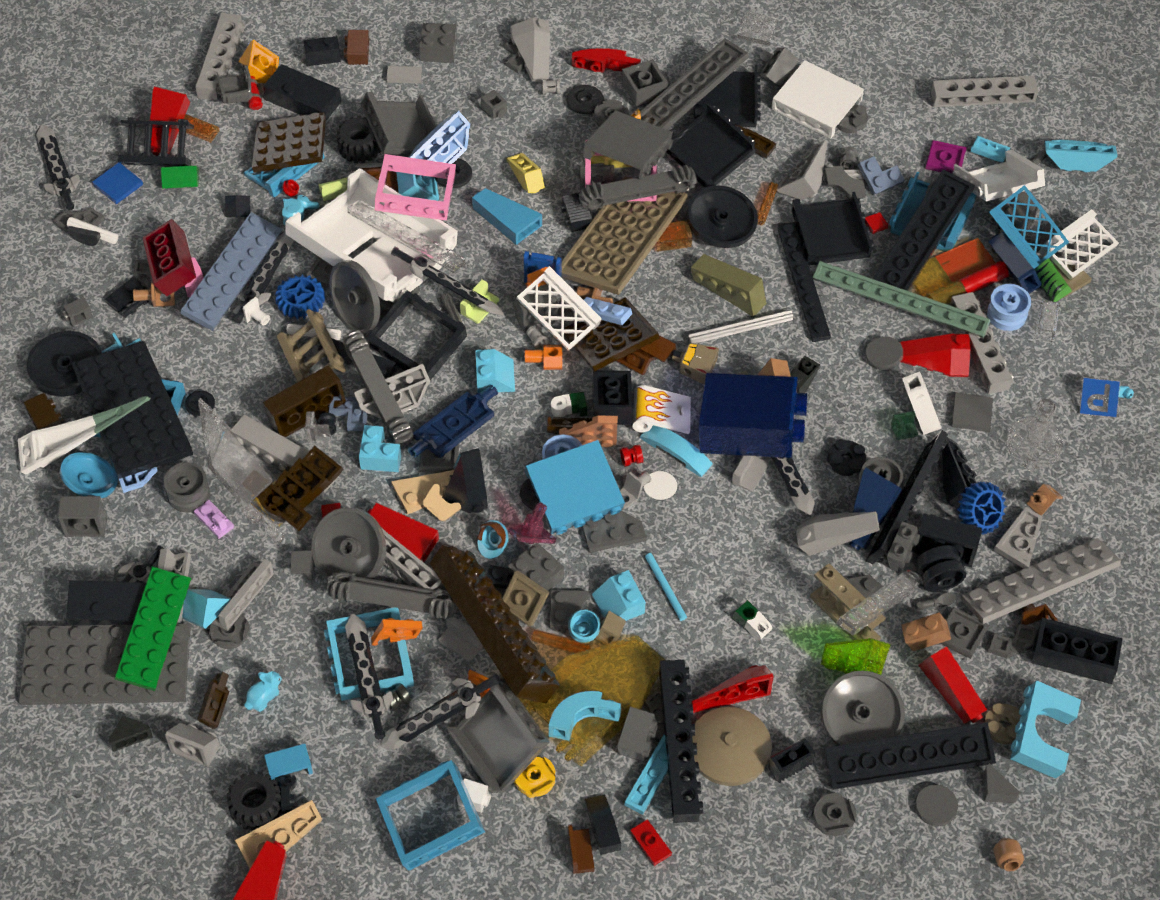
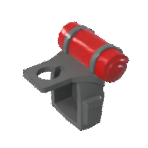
[218,65,263,110]

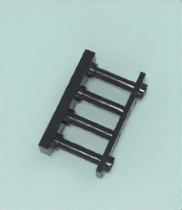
[118,117,194,167]

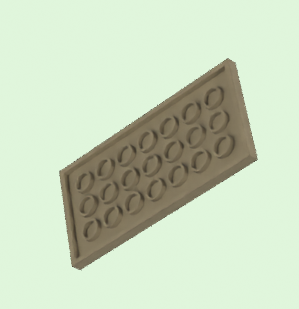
[562,176,688,295]

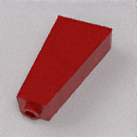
[150,86,190,156]
[367,502,439,563]
[918,646,987,724]
[233,840,287,900]

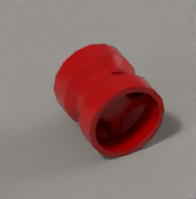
[620,444,643,467]

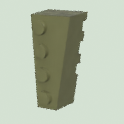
[691,254,766,317]

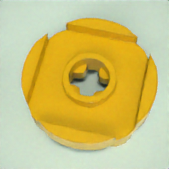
[514,757,555,798]

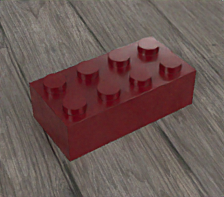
[142,219,197,297]

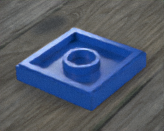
[92,163,143,204]

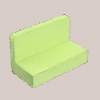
[318,177,348,201]
[460,280,499,324]

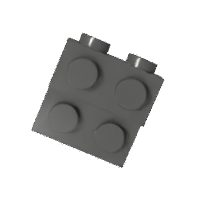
[887,521,920,572]

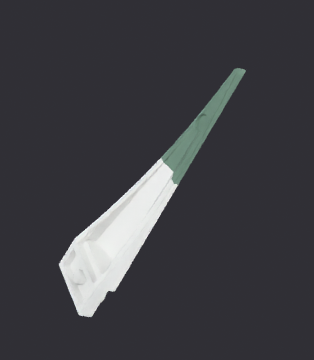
[18,396,151,474]

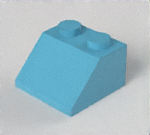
[396,172,439,201]
[476,349,515,393]
[592,570,646,621]

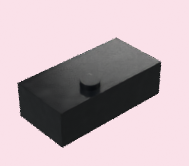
[263,64,341,121]
[66,580,147,626]
[1031,618,1123,684]

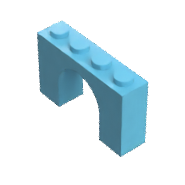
[1010,680,1081,778]

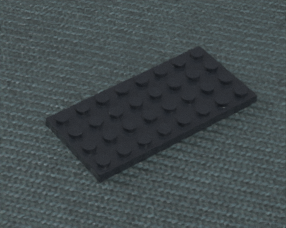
[71,341,193,479]

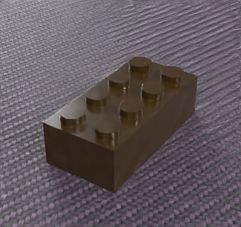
[263,365,346,438]

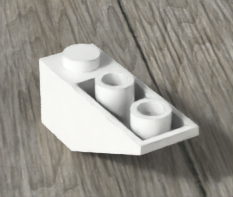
[902,372,941,435]

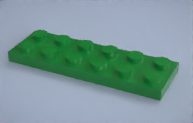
[115,566,191,691]

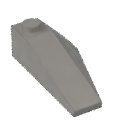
[796,512,880,556]

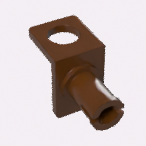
[1021,603,1058,625]

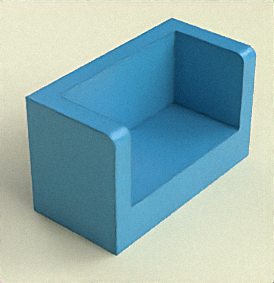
[264,744,313,780]

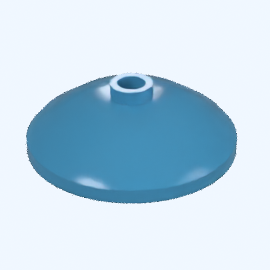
[60,452,118,498]

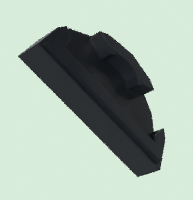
[67,226,101,246]

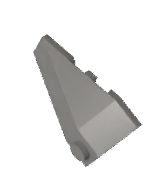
[510,18,550,83]
[776,140,827,200]

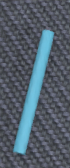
[645,553,687,621]

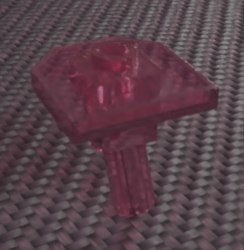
[508,502,556,544]

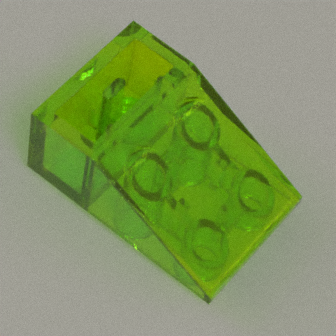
[820,638,891,676]

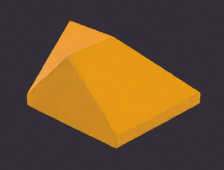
[238,40,280,83]

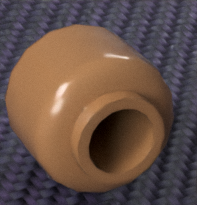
[993,838,1024,871]

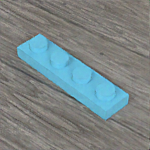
[624,735,668,815]

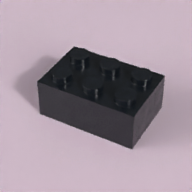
[592,370,633,425]
[914,513,982,568]

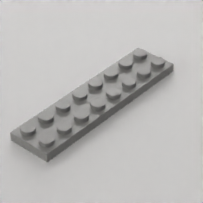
[962,538,1121,624]

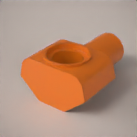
[525,345,562,370]

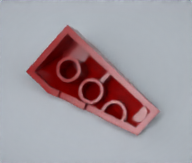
[900,334,970,377]
[691,665,774,713]

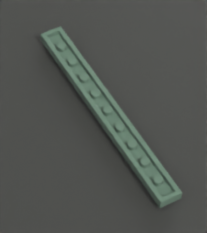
[813,261,991,338]

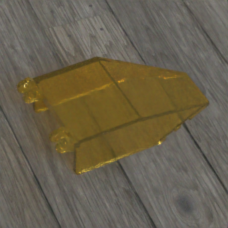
[519,635,665,766]

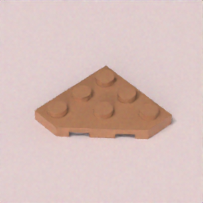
[559,415,618,447]

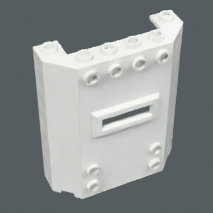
[285,168,458,303]

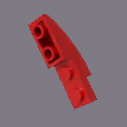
[572,48,641,73]

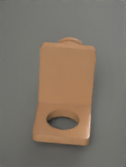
[133,283,175,307]
[577,286,613,303]
[1027,484,1063,515]

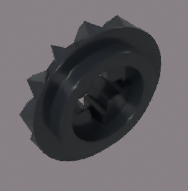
[185,391,215,418]

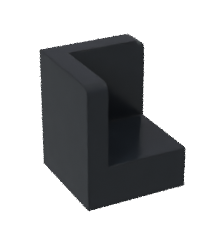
[225,195,251,217]

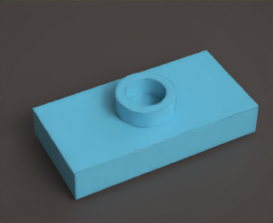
[971,136,1010,163]

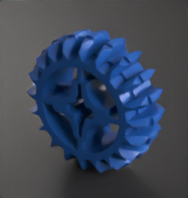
[275,274,325,320]
[957,481,1007,534]

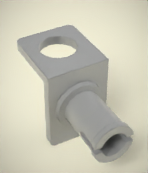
[620,471,651,509]

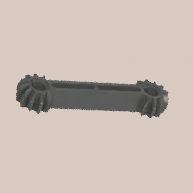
[579,165,697,211]
[343,330,413,447]
[327,571,458,619]

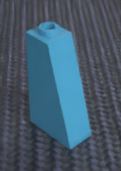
[472,188,542,245]

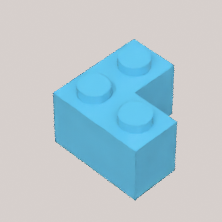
[359,425,401,472]

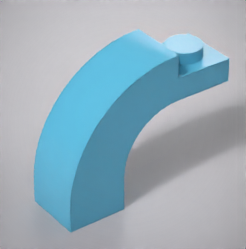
[549,691,621,741]

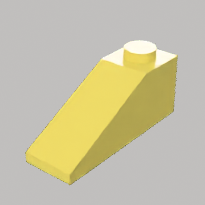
[506,153,545,193]

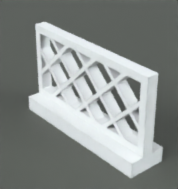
[1039,209,1119,280]
[516,266,601,351]

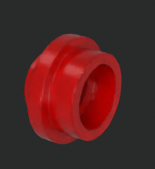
[282,179,299,197]

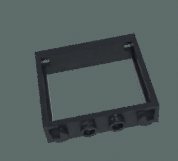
[366,290,467,380]

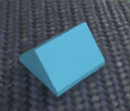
[182,589,231,629]

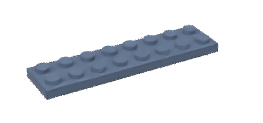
[180,212,283,331]

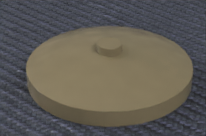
[692,707,772,786]

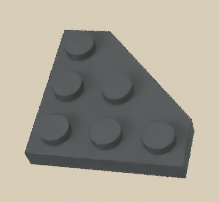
[582,511,647,553]

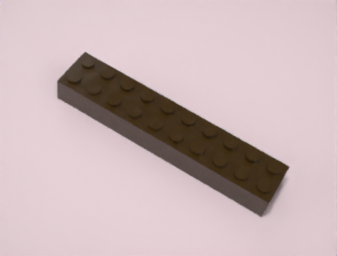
[430,545,560,704]

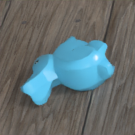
[282,195,320,225]
[244,671,282,712]

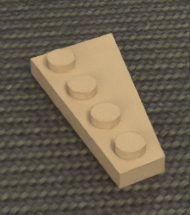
[391,470,454,515]
[235,800,322,869]

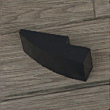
[584,794,621,855]

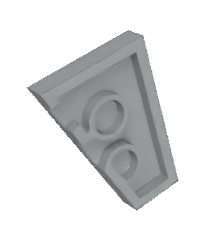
[994,507,1043,569]

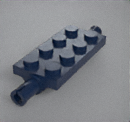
[408,385,498,458]

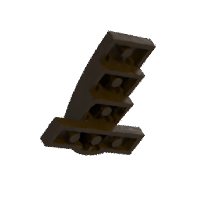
[242,445,344,531]

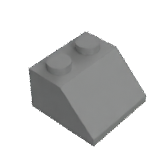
[165,723,220,767]

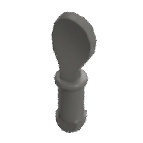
[915,593,956,610]

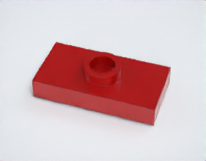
[630,819,672,866]

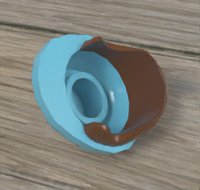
[477,520,509,559]

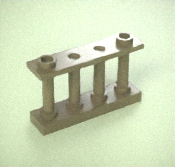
[277,309,346,382]
[810,563,886,652]

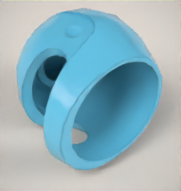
[568,609,601,643]

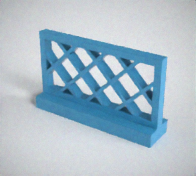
[244,153,325,198]
[989,185,1069,269]

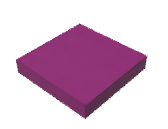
[925,140,967,174]

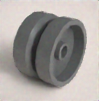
[858,457,903,501]
[163,462,210,513]

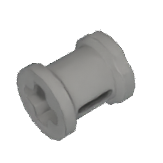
[543,79,560,94]
[526,324,549,349]

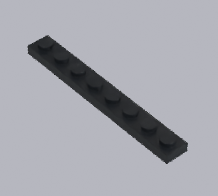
[777,222,831,342]

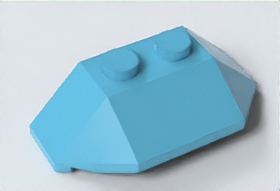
[1045,139,1118,172]

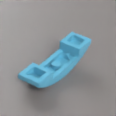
[640,425,713,477]

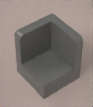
[290,551,314,580]

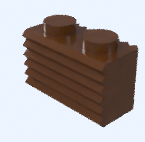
[344,30,370,65]

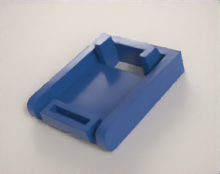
[524,251,562,283]

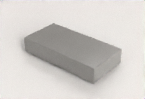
[387,66,422,83]

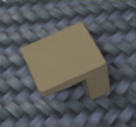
[595,611,626,648]

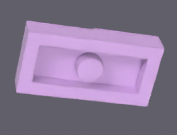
[194,500,234,539]

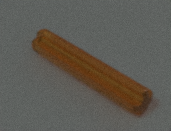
[757,182,778,226]
[532,630,591,656]

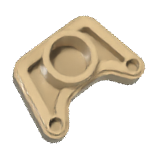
[423,484,461,522]

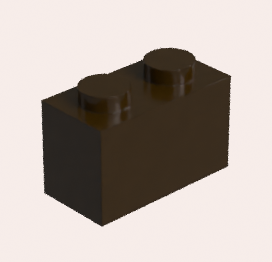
[23,393,64,430]

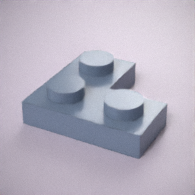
[858,156,905,196]
[329,397,368,431]

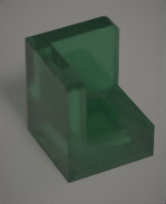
[891,411,918,440]

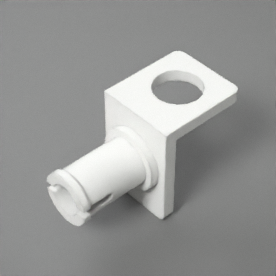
[233,297,270,326]

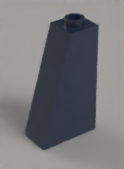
[988,231,1042,294]
[849,467,902,550]

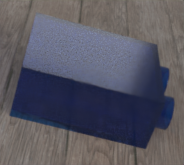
[699,373,808,458]

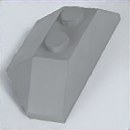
[354,364,430,420]

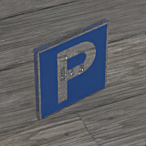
[1079,377,1121,418]

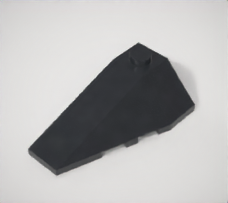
[942,437,977,508]
[443,448,488,513]

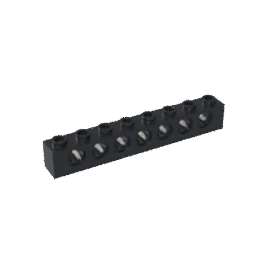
[659,659,703,823]

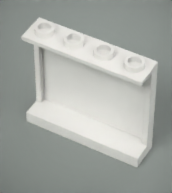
[772,60,864,139]
[953,150,1045,201]

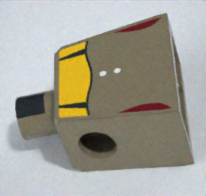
[672,343,719,385]

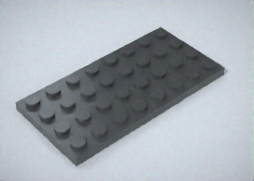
[19,623,191,705]

